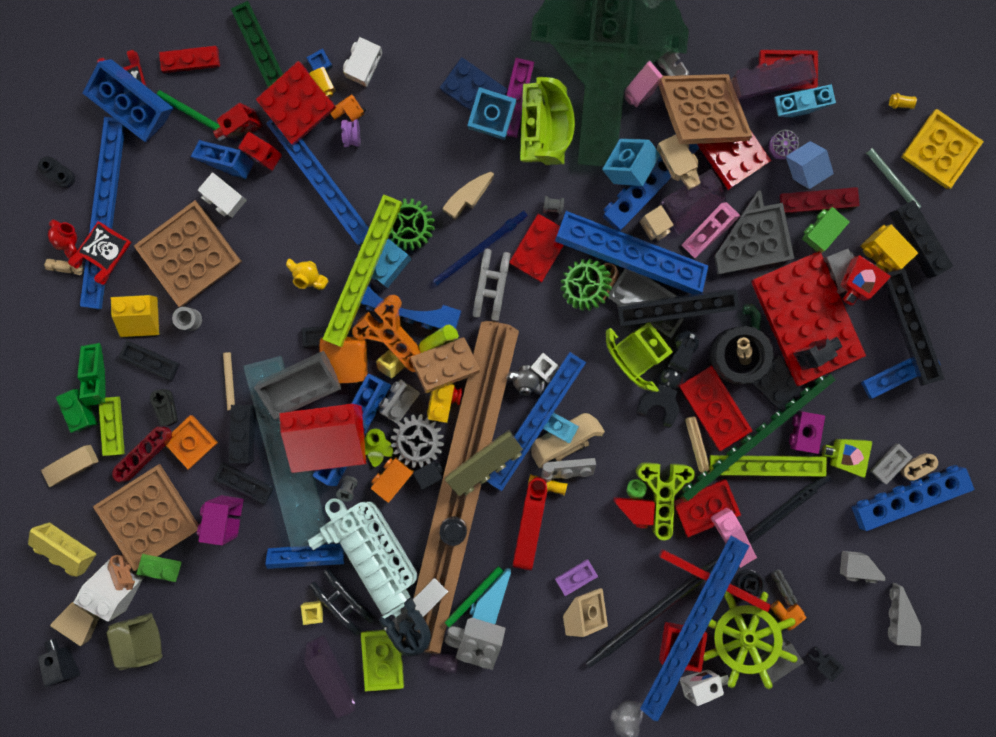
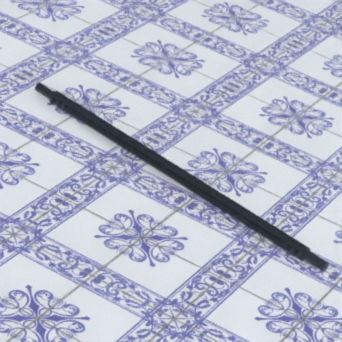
[586,473,831,668]

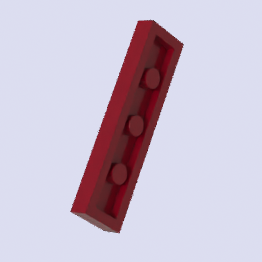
[780,187,860,214]

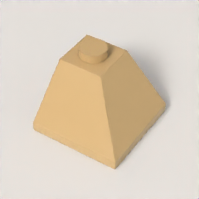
[563,588,608,637]

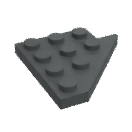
[714,191,794,275]

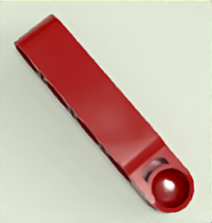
[513,477,547,571]

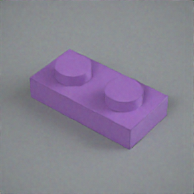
[555,559,598,596]

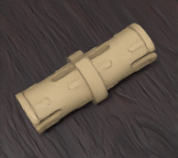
[737,338,753,365]

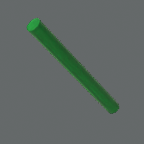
[156,90,220,130]
[444,566,503,628]

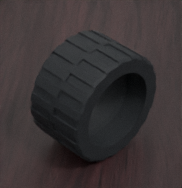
[709,326,774,384]

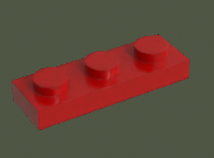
[159,46,220,73]

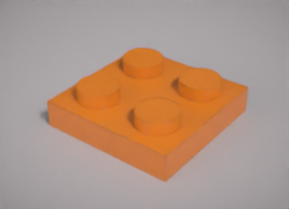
[166,415,218,469]

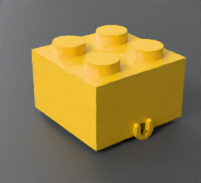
[860,224,918,273]

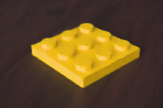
[901,109,984,190]

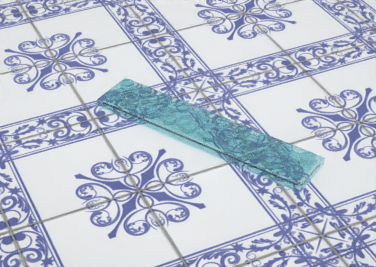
[243,356,327,552]

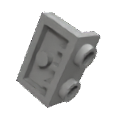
[378,379,420,424]

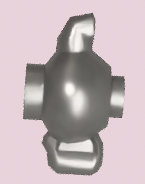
[506,365,546,395]

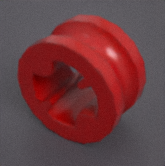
[451,387,463,405]

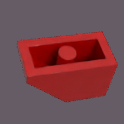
[614,497,655,528]

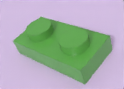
[137,554,181,582]

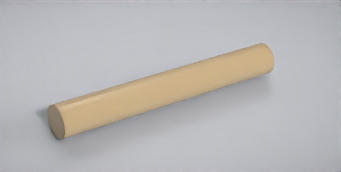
[223,353,235,410]

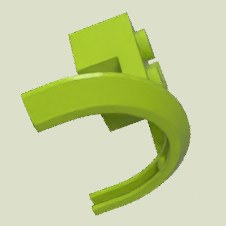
[606,322,673,392]

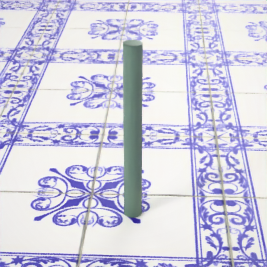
[866,148,921,208]

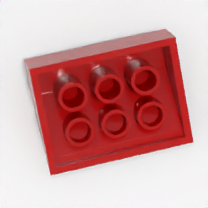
[279,404,366,473]

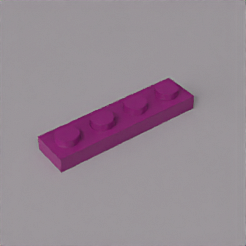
[507,58,534,138]

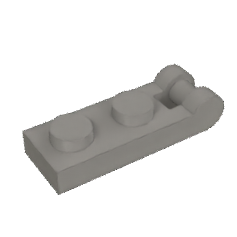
[541,458,596,482]

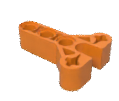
[352,295,421,372]

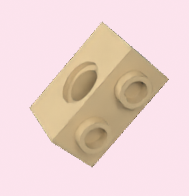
[639,206,673,241]

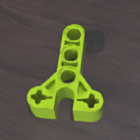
[636,463,695,540]

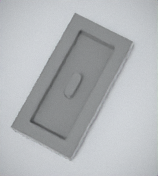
[870,443,912,485]

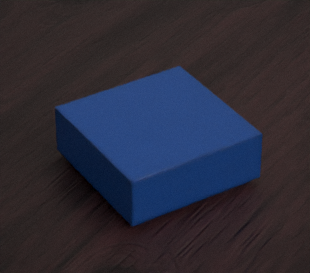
[306,48,333,71]

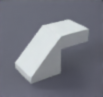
[531,353,559,384]

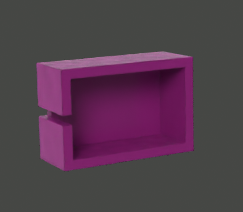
[197,495,244,545]

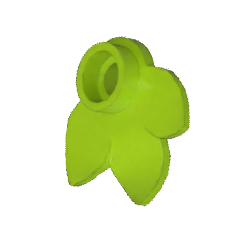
[364,429,393,467]

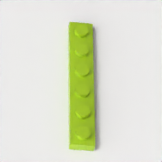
[709,455,826,476]

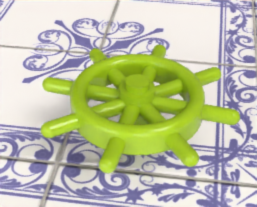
[703,591,798,689]

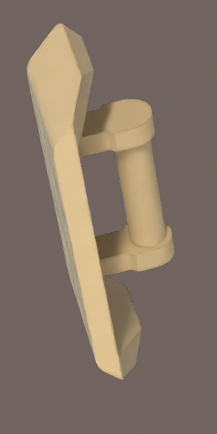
[531,413,605,468]

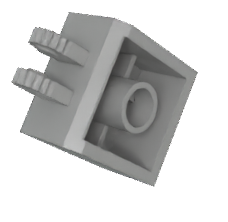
[445,618,506,670]

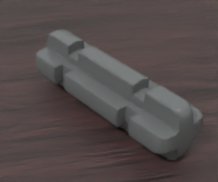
[771,569,797,606]

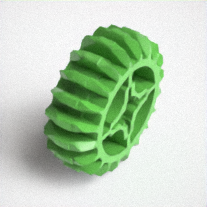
[388,199,435,251]
[561,259,612,311]

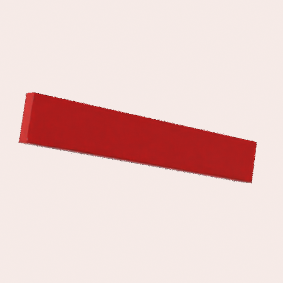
[658,549,770,612]

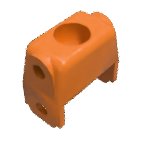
[320,337,368,383]

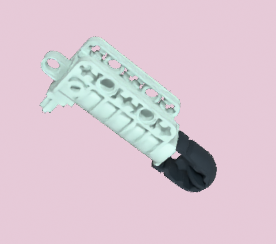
[308,499,431,656]

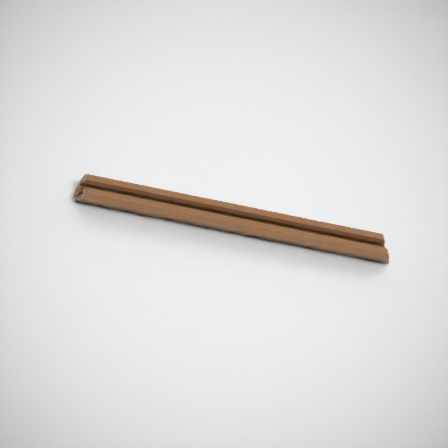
[403,321,519,654]

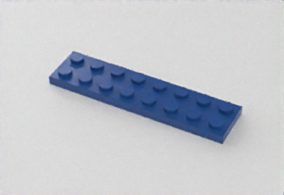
[555,211,708,294]

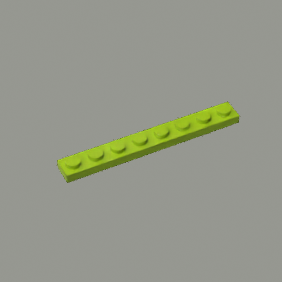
[323,194,403,347]

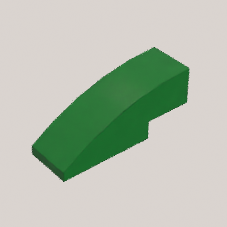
[78,343,105,406]

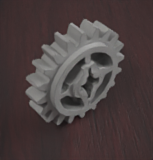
[391,414,444,467]

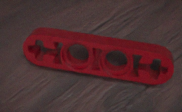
[112,427,172,482]

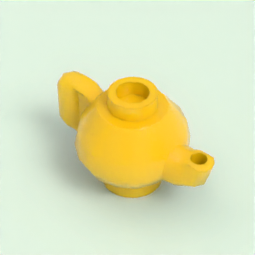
[286,259,328,290]

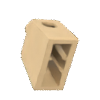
[50,602,100,646]

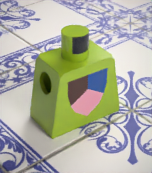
[822,439,872,477]

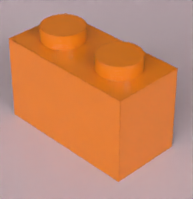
[371,457,414,503]

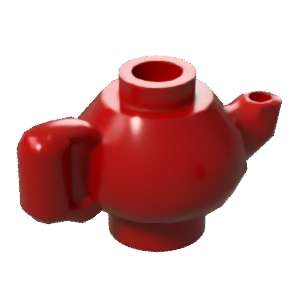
[48,219,78,259]

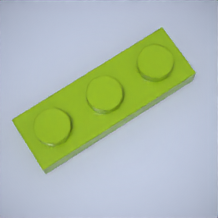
[99,397,125,456]

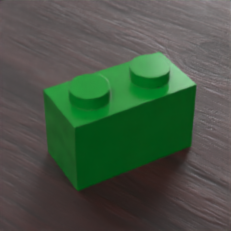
[56,389,98,433]

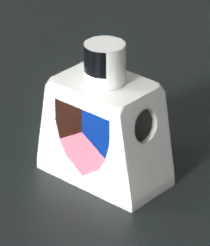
[680,670,729,706]

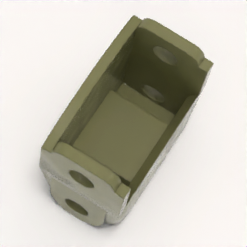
[107,613,163,670]

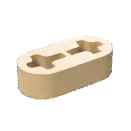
[900,453,938,480]

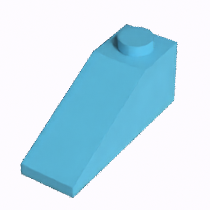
[469,568,511,624]

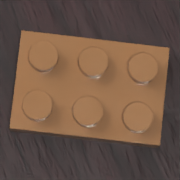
[410,337,480,393]

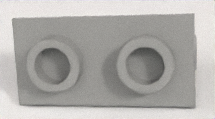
[655,46,689,76]

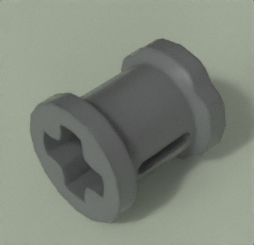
[543,196,564,215]
[336,476,358,502]

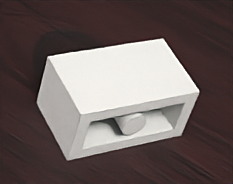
[343,37,383,87]
[198,172,247,218]

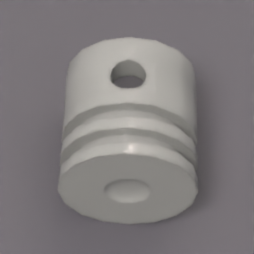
[172,307,202,331]

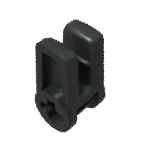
[150,389,178,426]

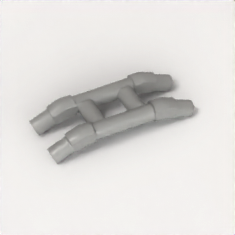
[473,249,510,321]

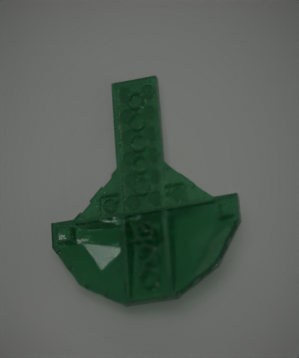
[531,0,689,166]

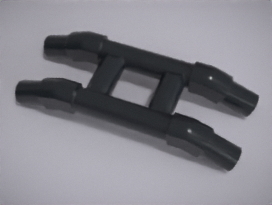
[309,568,375,636]

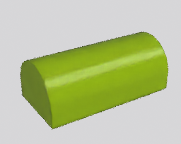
[419,325,459,353]

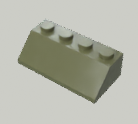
[445,430,523,496]

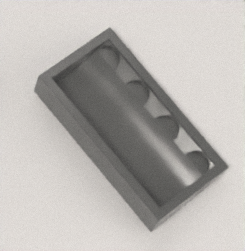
[607,268,685,338]
[254,351,341,419]

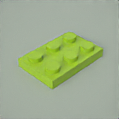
[361,630,404,691]

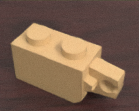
[657,135,700,190]

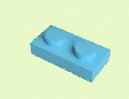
[543,413,579,443]

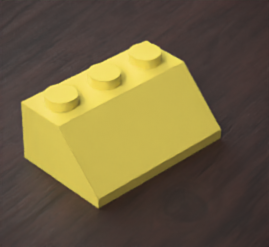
[28,522,97,577]

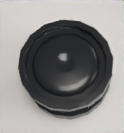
[439,516,467,546]
[734,569,765,596]

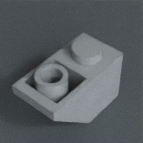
[840,551,885,583]

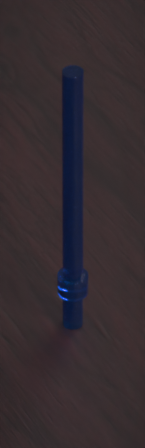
[433,210,528,286]

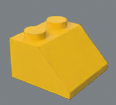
[111,295,159,337]

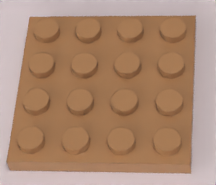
[658,74,752,144]
[134,200,242,307]
[93,464,199,571]

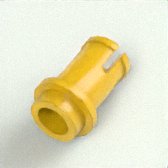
[889,93,917,109]

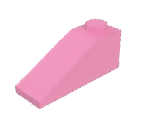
[624,61,663,108]
[682,202,740,258]
[710,507,757,568]

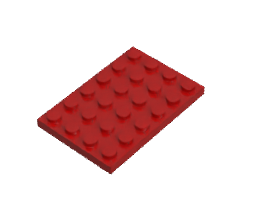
[751,251,866,386]

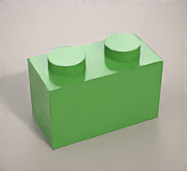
[802,207,849,253]

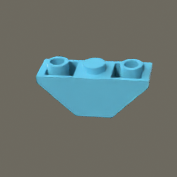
[774,84,836,117]

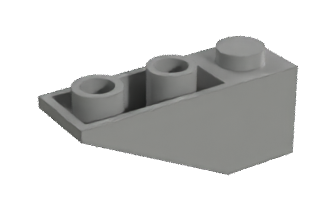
[888,583,921,646]

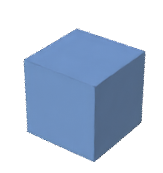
[786,141,834,189]

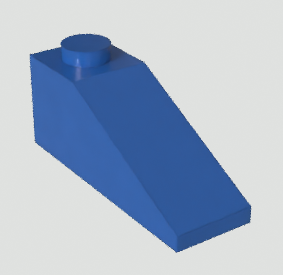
[191,140,254,179]

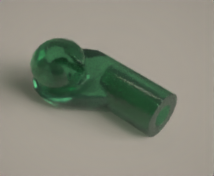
[743,303,761,330]

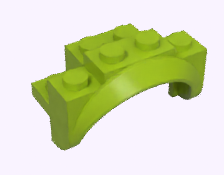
[520,77,575,165]

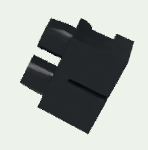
[793,337,843,370]

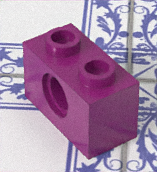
[789,411,825,454]

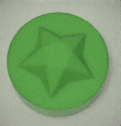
[627,479,647,500]

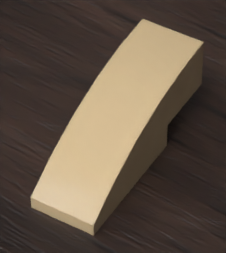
[442,172,494,220]
[41,445,99,487]

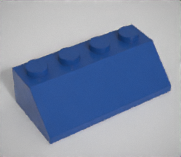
[83,59,173,142]

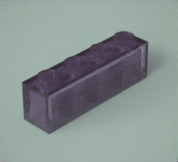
[731,54,817,101]

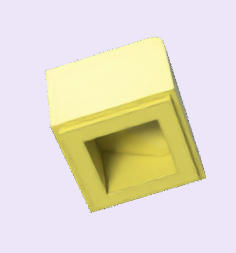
[376,350,405,379]
[301,601,323,625]

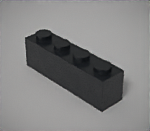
[888,200,954,279]

